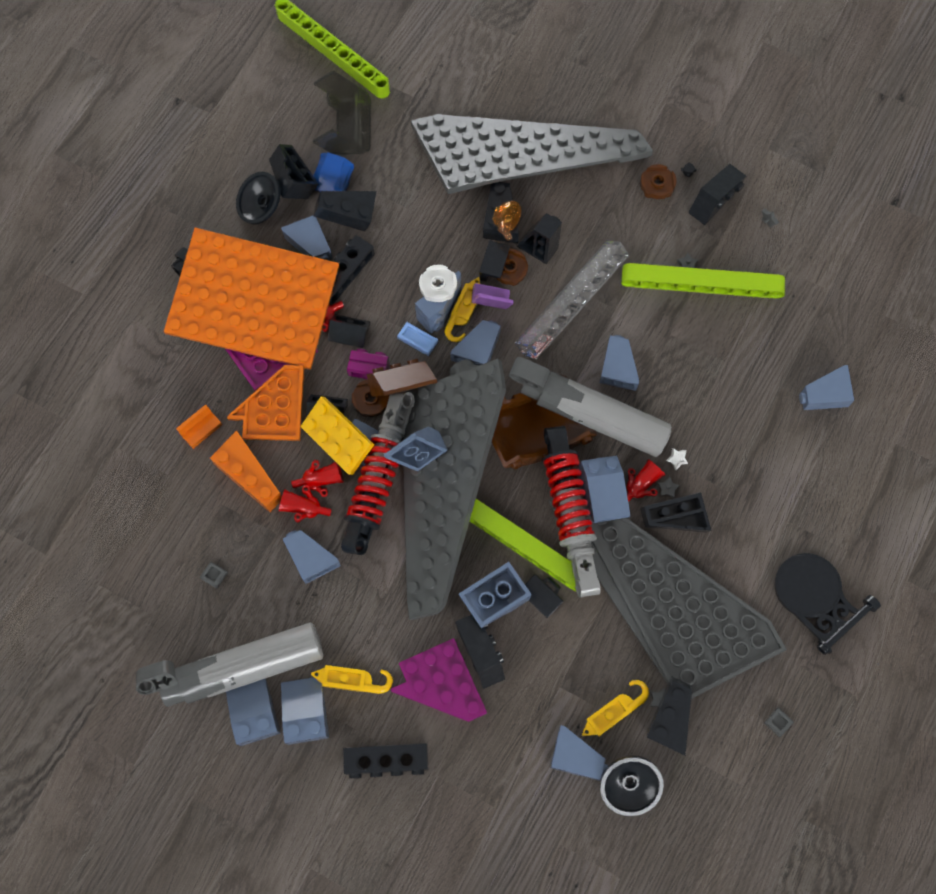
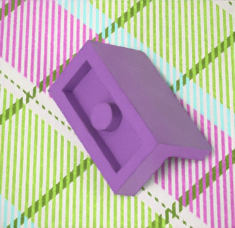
[472,283,514,309]

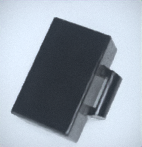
[525,574,564,618]

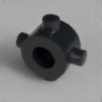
[681,162,697,177]

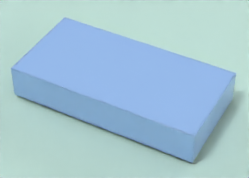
[397,322,438,356]

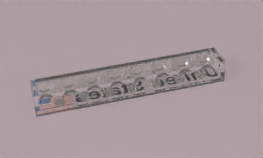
[515,240,630,359]

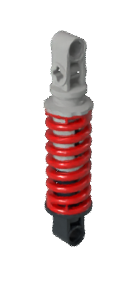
[341,392,414,555]
[542,426,600,598]

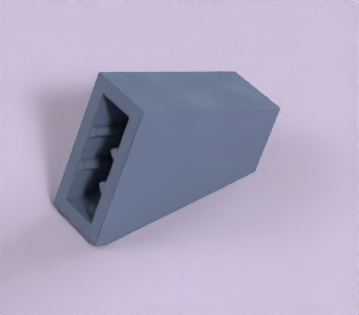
[281,216,333,260]
[451,320,501,365]
[600,335,639,391]
[799,365,854,410]
[283,530,341,584]
[550,725,608,781]

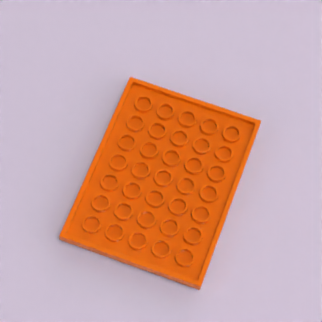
[164,227,339,370]

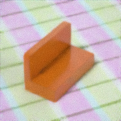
[176,405,222,449]

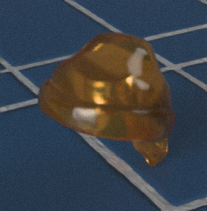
[492,200,522,241]

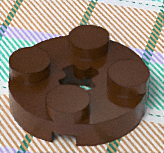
[640,164,677,199]
[496,249,528,286]
[352,379,390,417]

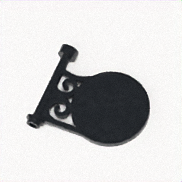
[774,553,881,655]

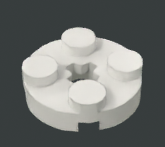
[419,265,457,302]

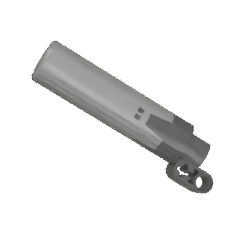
[509,357,672,457]
[136,622,324,707]

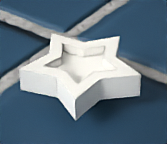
[666,448,688,470]

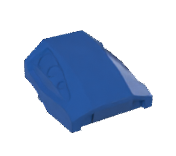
[313,152,354,192]

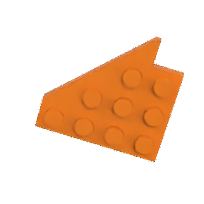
[227,365,305,441]

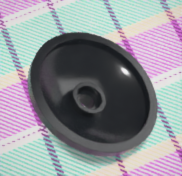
[236,171,281,225]
[600,756,664,816]

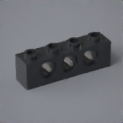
[329,235,375,305]
[343,743,429,779]

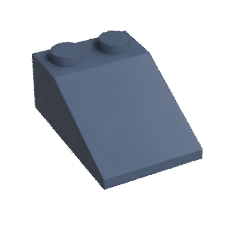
[415,271,461,334]
[384,427,447,471]
[577,456,630,523]
[458,562,532,628]
[281,677,329,745]
[226,678,281,746]

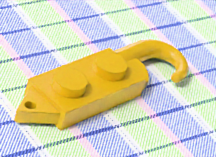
[444,277,480,342]
[311,665,393,694]
[582,680,649,737]

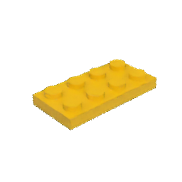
[300,397,374,475]

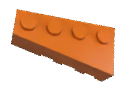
[210,430,282,512]

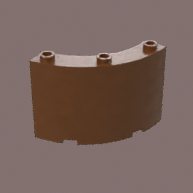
[492,374,597,470]

